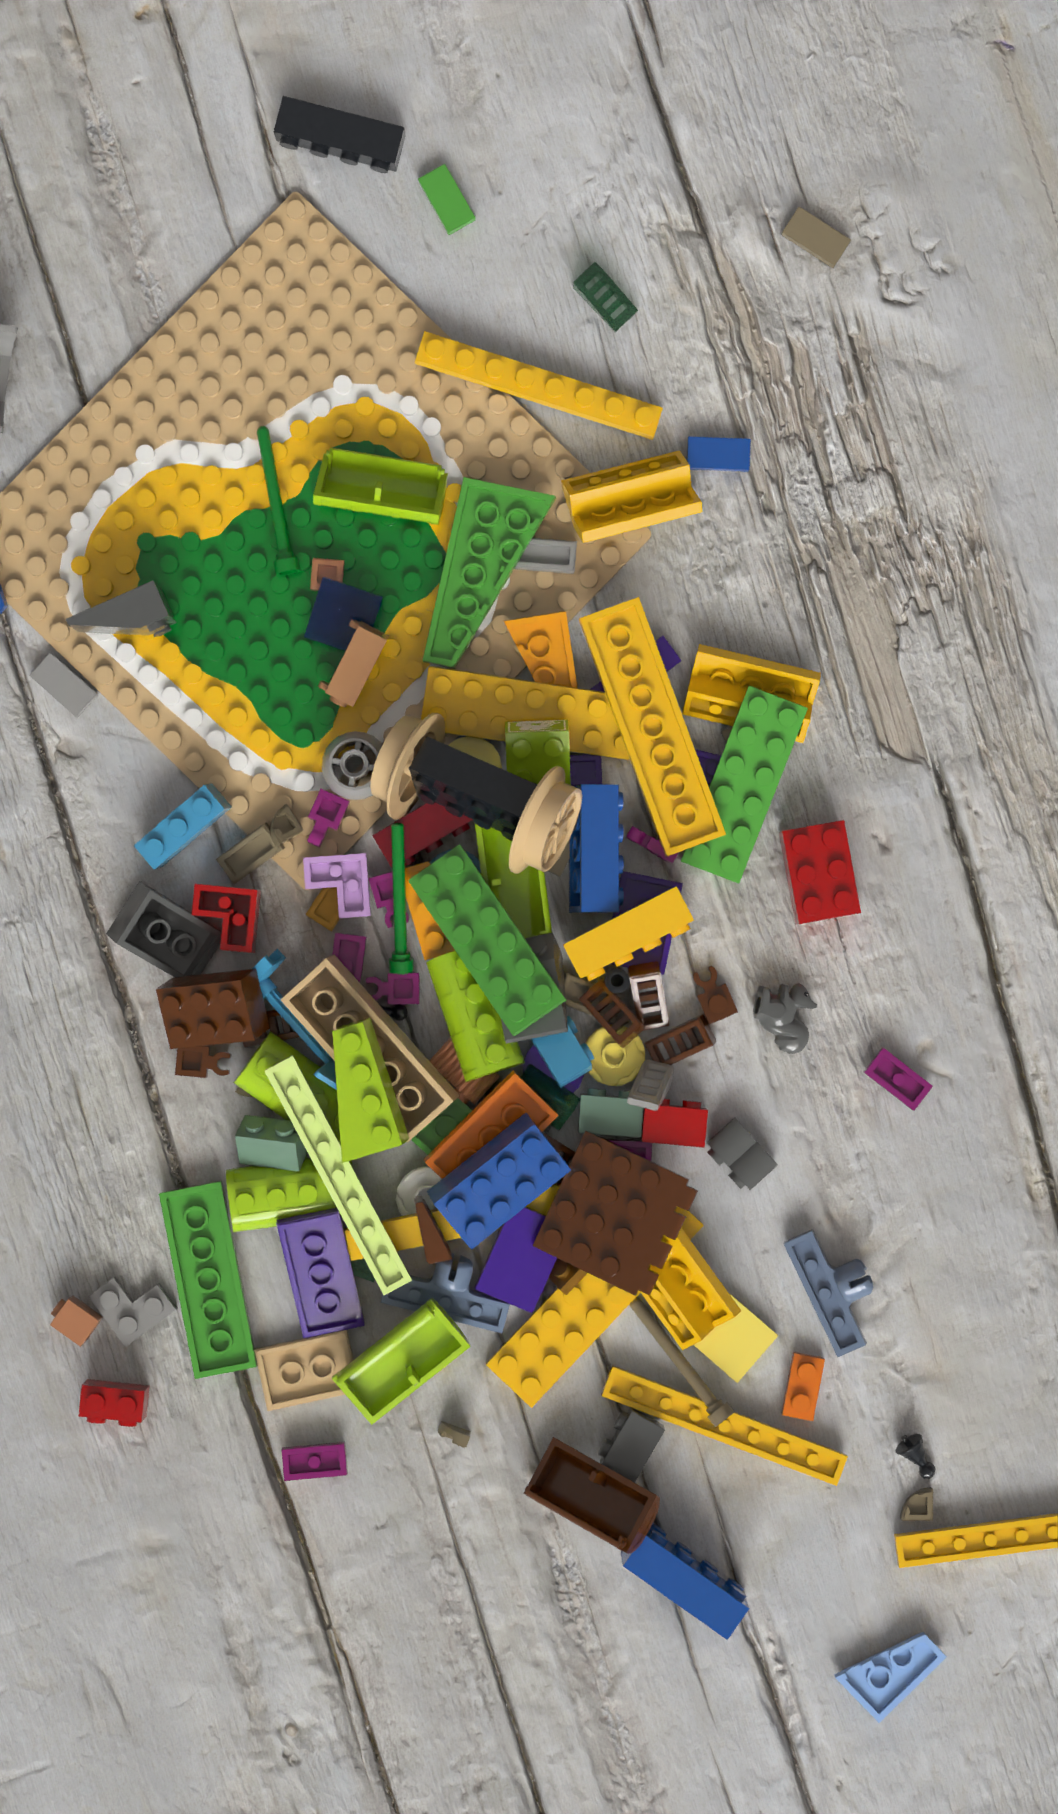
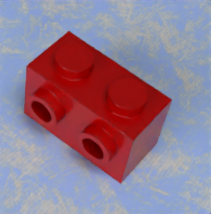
[640,1098,708,1148]
[78,1379,150,1427]

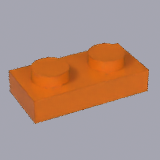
[781,1352,825,1421]

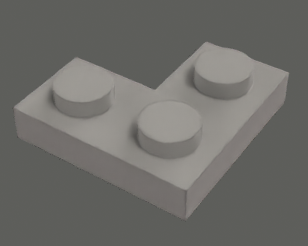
[88,1277,177,1347]

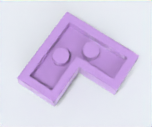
[303,853,371,918]

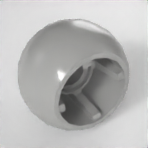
[321,731,383,800]

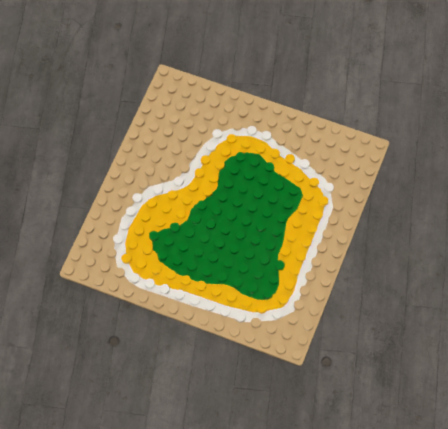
[0,192,651,890]

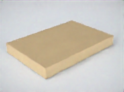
[254,1330,354,1411]

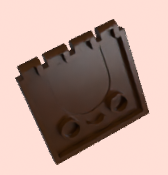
[533,1131,698,1296]

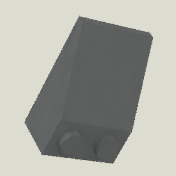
[66,580,177,637]
[106,881,222,977]
[501,933,568,1044]

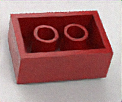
[779,820,861,925]

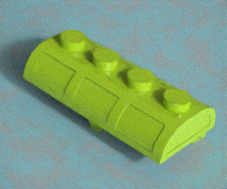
[313,448,448,525]
[475,824,552,938]
[426,951,525,1082]
[233,1031,341,1145]
[226,1158,353,1232]
[332,1297,471,1425]

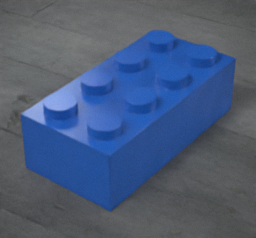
[569,784,624,913]
[427,1113,571,1250]
[621,1523,749,1640]

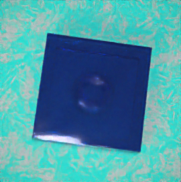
[304,576,383,651]

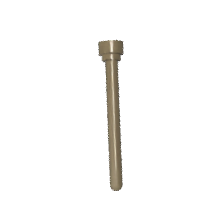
[629,1297,735,1427]

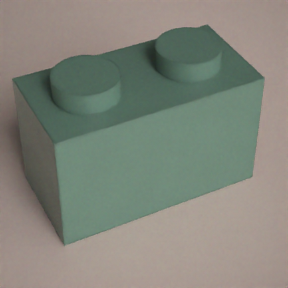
[578,1088,643,1137]
[235,1115,308,1171]

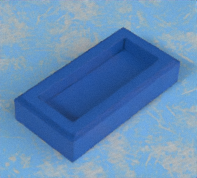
[687,436,751,472]

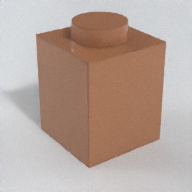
[50,1295,103,1347]

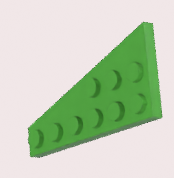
[423,477,556,669]

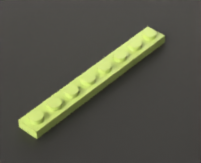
[264,1055,412,1295]

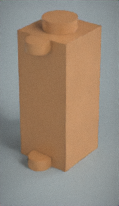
[318,619,389,707]

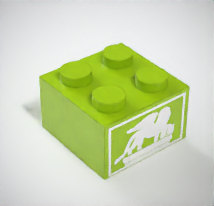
[505,720,571,785]

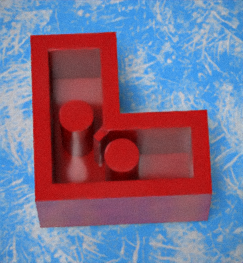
[192,884,261,953]

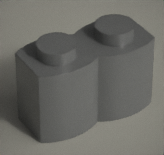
[707,1117,778,1190]

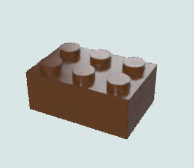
[156,968,270,1049]

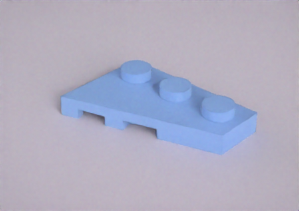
[834,1632,947,1723]

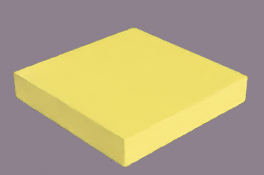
[694,1293,778,1383]

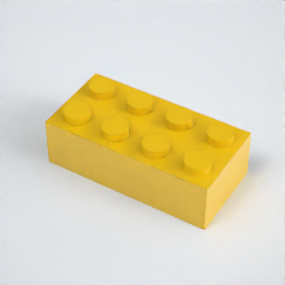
[563,886,694,981]

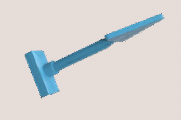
[252,949,337,1090]

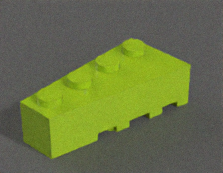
[332,1018,409,1163]

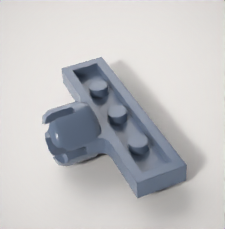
[783,1229,873,1358]
[380,1253,510,1333]

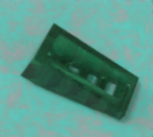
[573,262,638,333]

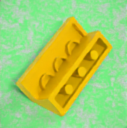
[561,450,703,543]
[682,644,821,743]
[640,1228,741,1350]

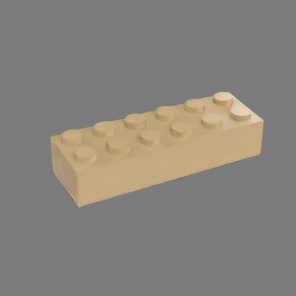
[281,955,460,1143]

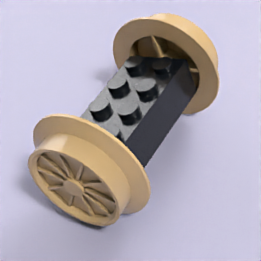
[370,713,582,874]

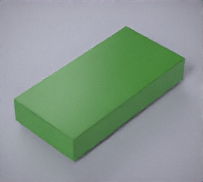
[418,164,476,235]

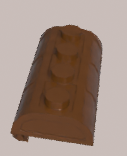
[523,1437,660,1554]

